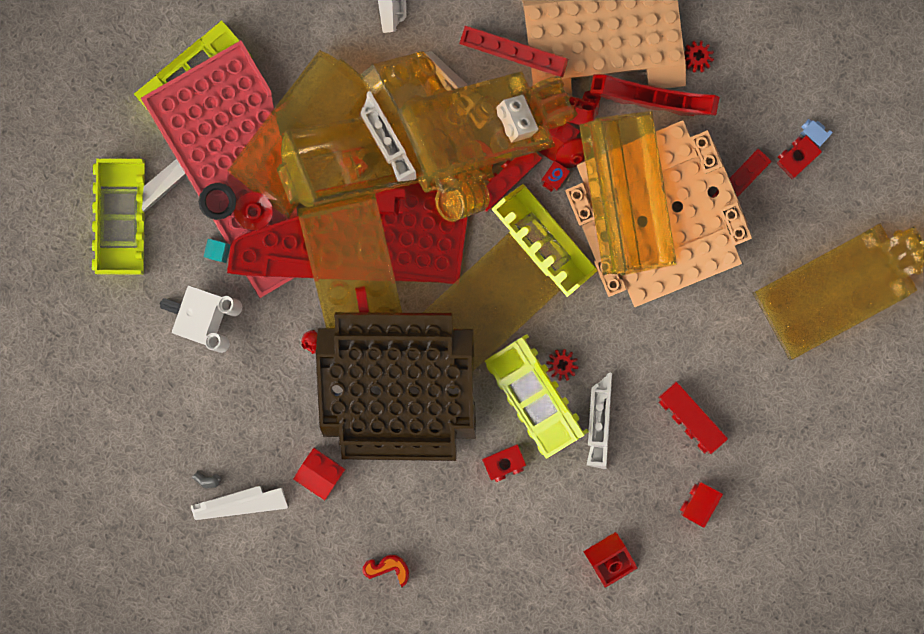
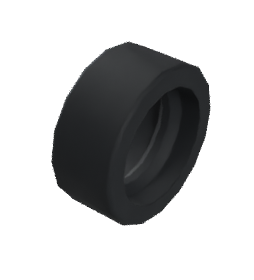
[198,183,237,220]

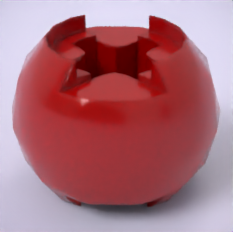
[301,330,317,354]

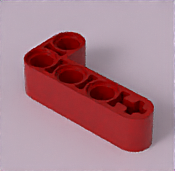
[523,88,601,126]

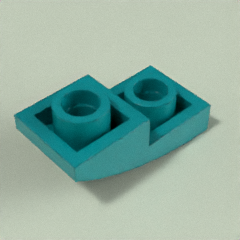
[203,239,231,263]

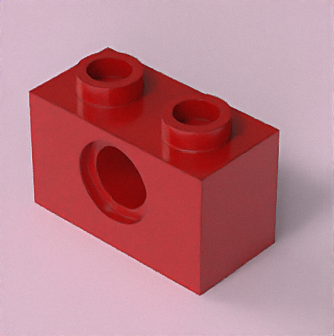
[777,135,822,179]
[482,444,526,482]

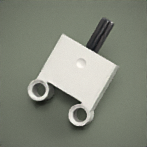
[160,286,242,353]

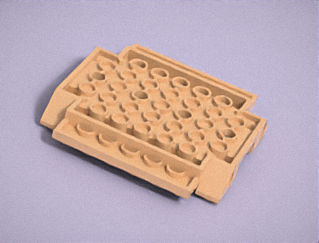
[565,120,752,308]

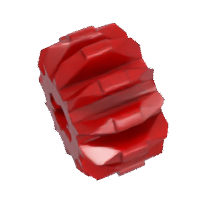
[684,40,714,73]
[546,349,578,381]

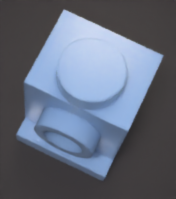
[800,119,833,148]

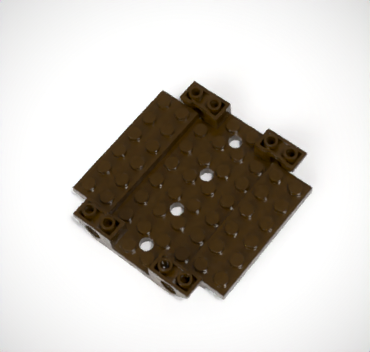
[316,312,476,461]

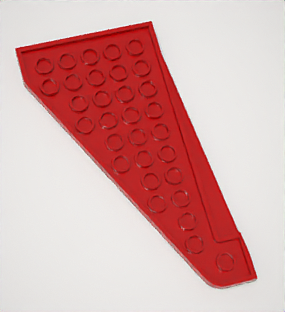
[227,167,473,285]

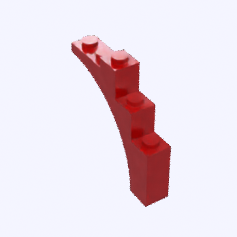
[590,74,720,116]

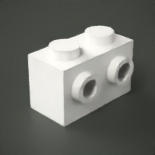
[496,95,539,143]

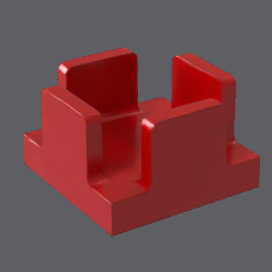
[363,187,405,215]

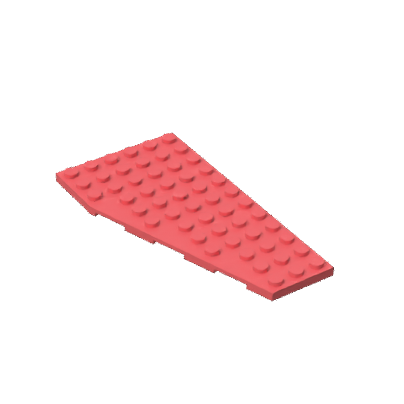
[141,40,298,298]

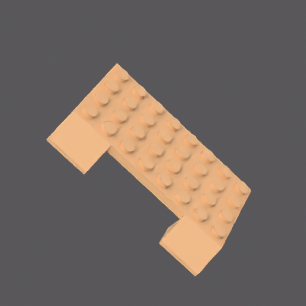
[522,0,686,97]

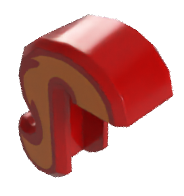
[362,554,410,588]

